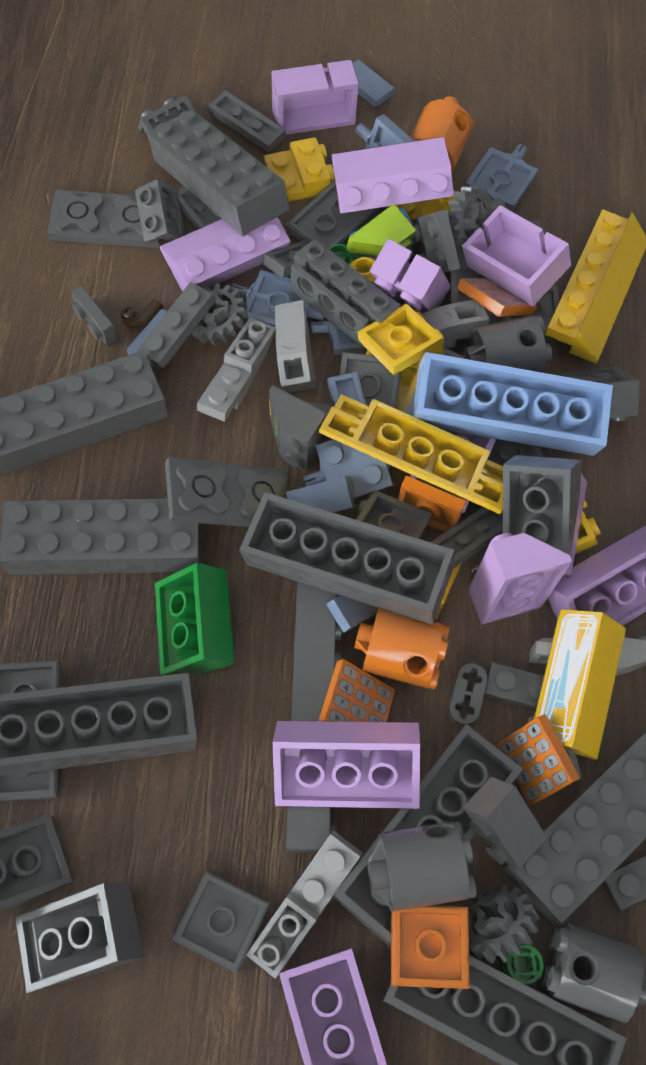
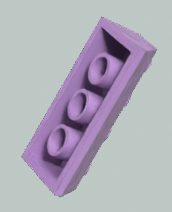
[331,137,454,214]
[160,217,290,292]
[548,525,646,626]
[469,533,572,625]
[273,721,420,809]

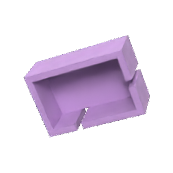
[272,60,358,135]
[462,205,571,306]
[370,239,451,313]

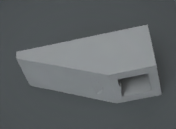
[275,300,317,393]

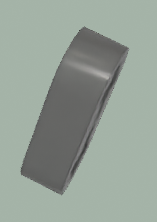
[448,663,487,728]

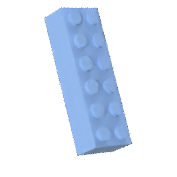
[412,352,613,456]

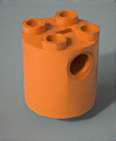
[410,96,475,174]
[354,608,450,690]

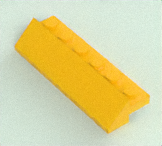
[545,209,646,364]
[319,394,503,514]

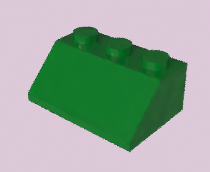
[155,562,234,676]

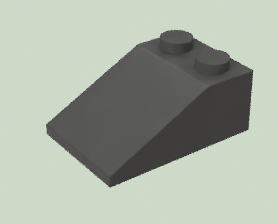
[503,455,581,557]
[0,814,73,913]
[15,883,144,993]

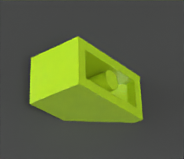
[346,204,416,257]

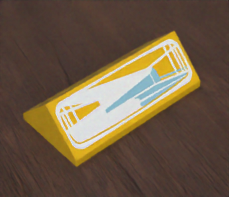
[534,609,626,760]

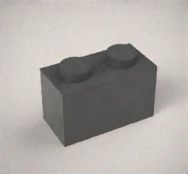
[463,777,547,869]

